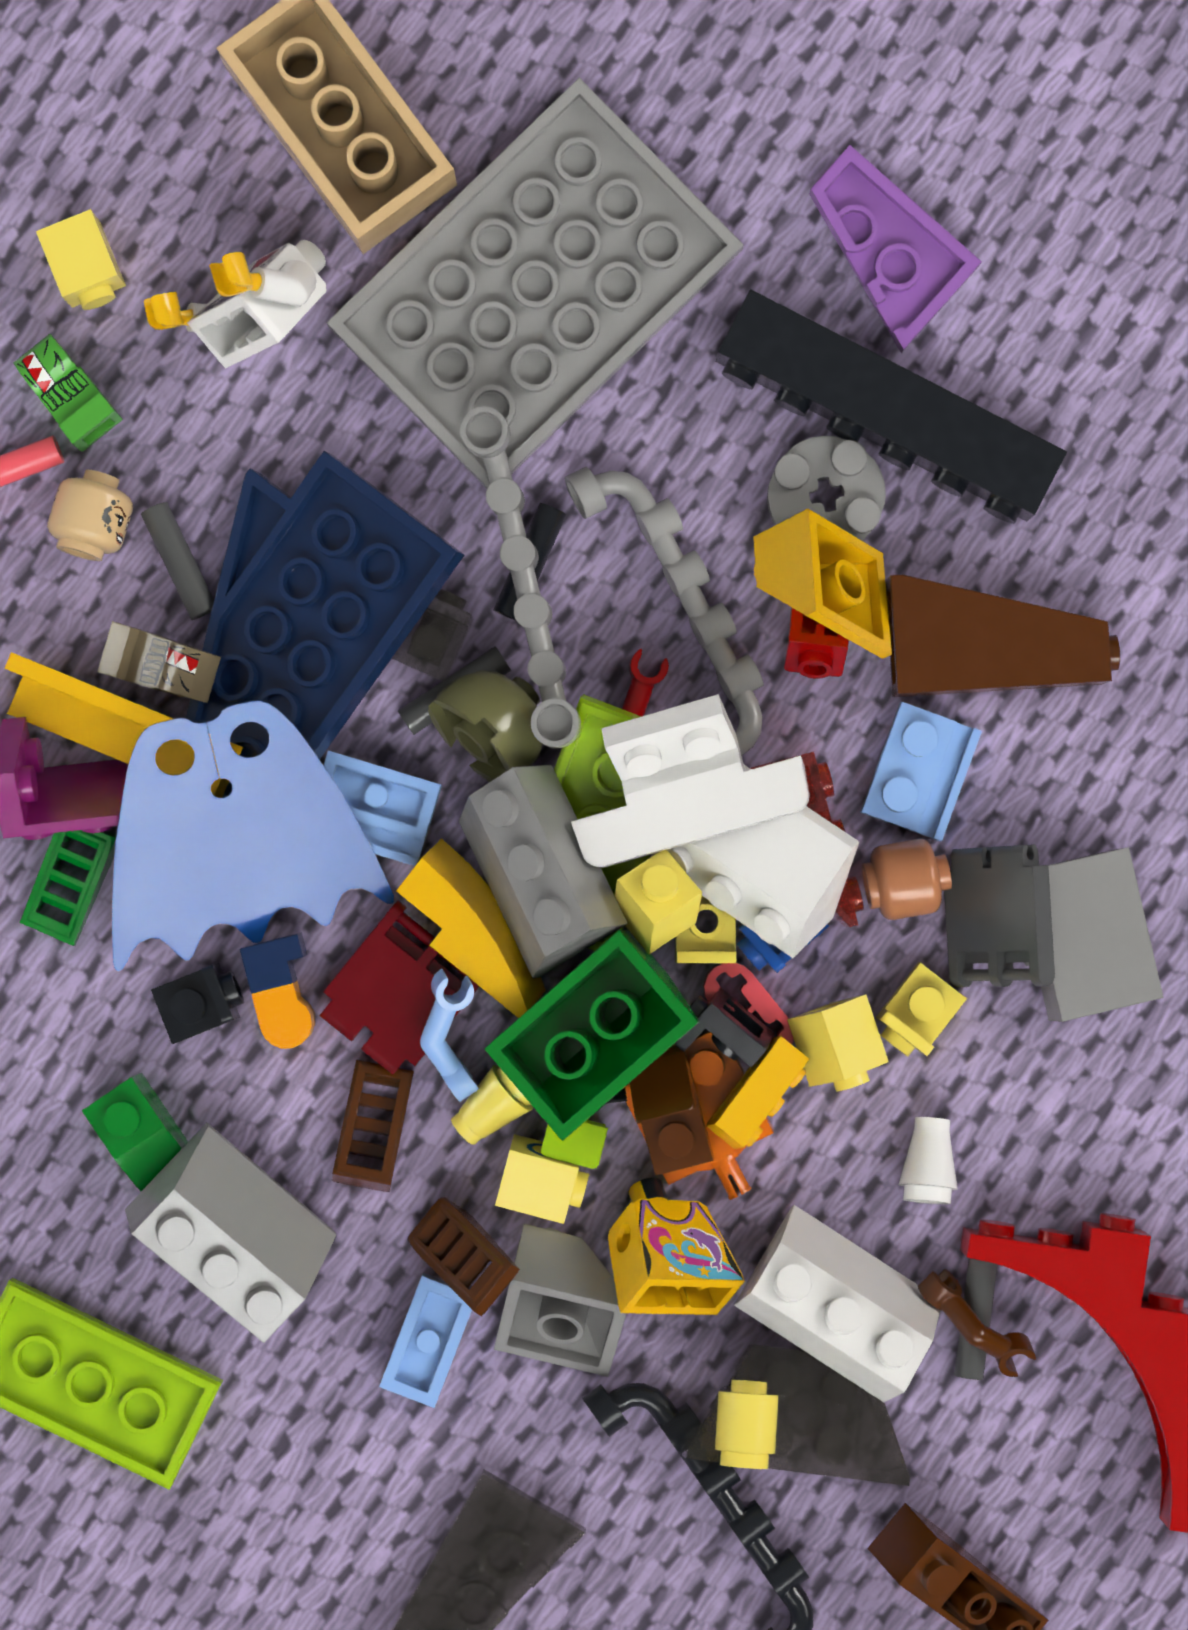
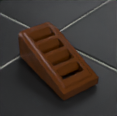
[332,1060,414,1192]
[407,1197,520,1317]

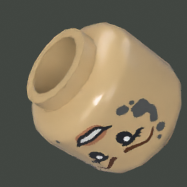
[47,469,133,561]

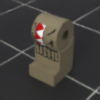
[97,621,221,703]

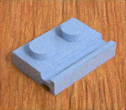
[860,702,982,842]
[324,750,442,866]

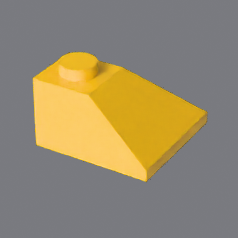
[753,508,892,659]

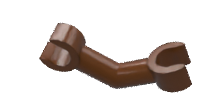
[918,1269,1037,1377]

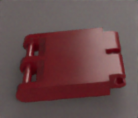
[319,900,480,1075]

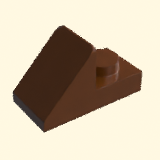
[629,1045,714,1176]

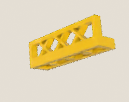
[4,652,243,798]

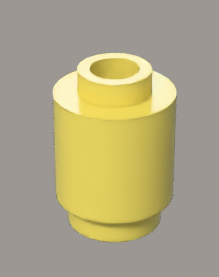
[715,1379,779,1469]

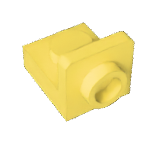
[876,962,967,1057]

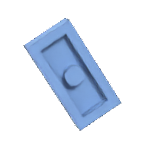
[379,1273,472,1408]

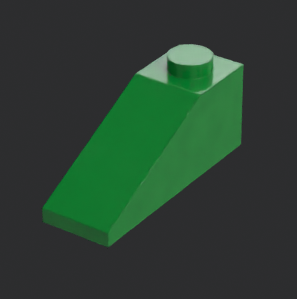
[82,1073,188,1192]

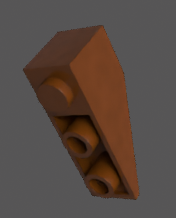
[867,1503,1049,1630]

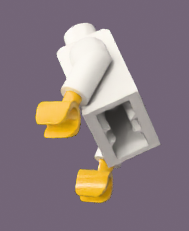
[144,240,327,369]

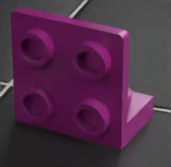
[0,717,128,840]

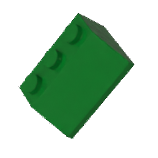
[484,929,700,1141]

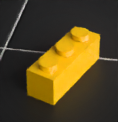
[705,1036,809,1149]

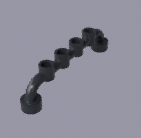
[582,1383,814,1630]

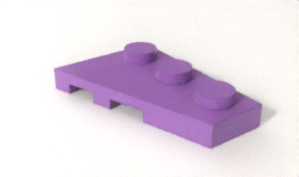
[809,145,982,353]

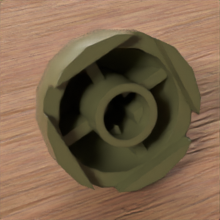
[428,670,543,782]

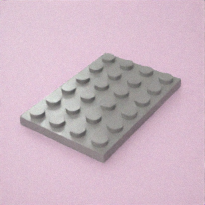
[327,77,744,489]

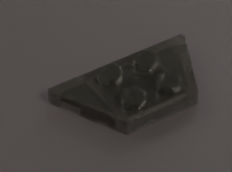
[682,1344,910,1486]

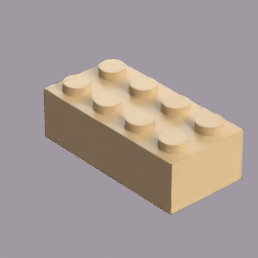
[216,0,457,254]

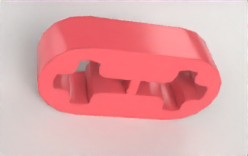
[703,963,794,1044]

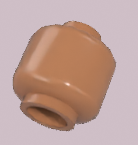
[862,839,952,920]

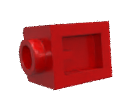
[784,607,849,679]

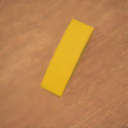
[396,838,546,1018]

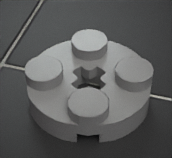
[767,436,886,541]

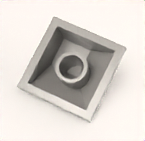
[494,1224,627,1377]

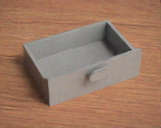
[1024,847,1164,1022]

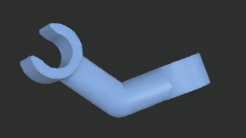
[420,969,479,1102]

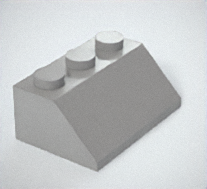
[459,765,628,978]
[125,1122,336,1343]

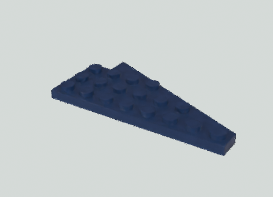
[186,451,465,798]

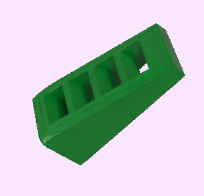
[20,830,116,946]

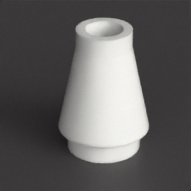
[898,1117,958,1204]

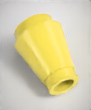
[451,1065,533,1145]

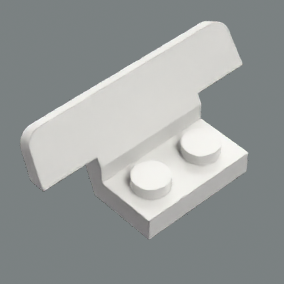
[571,694,810,868]

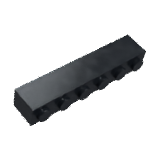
[715,289,1067,524]

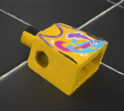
[608,1178,745,1315]

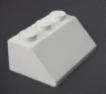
[651,765,859,958]
[734,1205,940,1402]

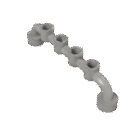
[460,406,581,748]
[564,467,764,756]

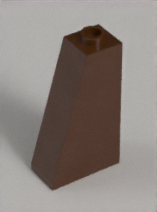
[885,575,1120,697]

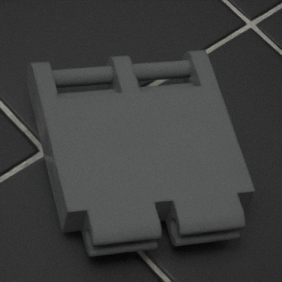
[944,844,1055,987]

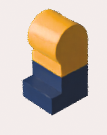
[240,932,315,1049]

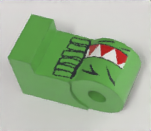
[13,334,123,452]

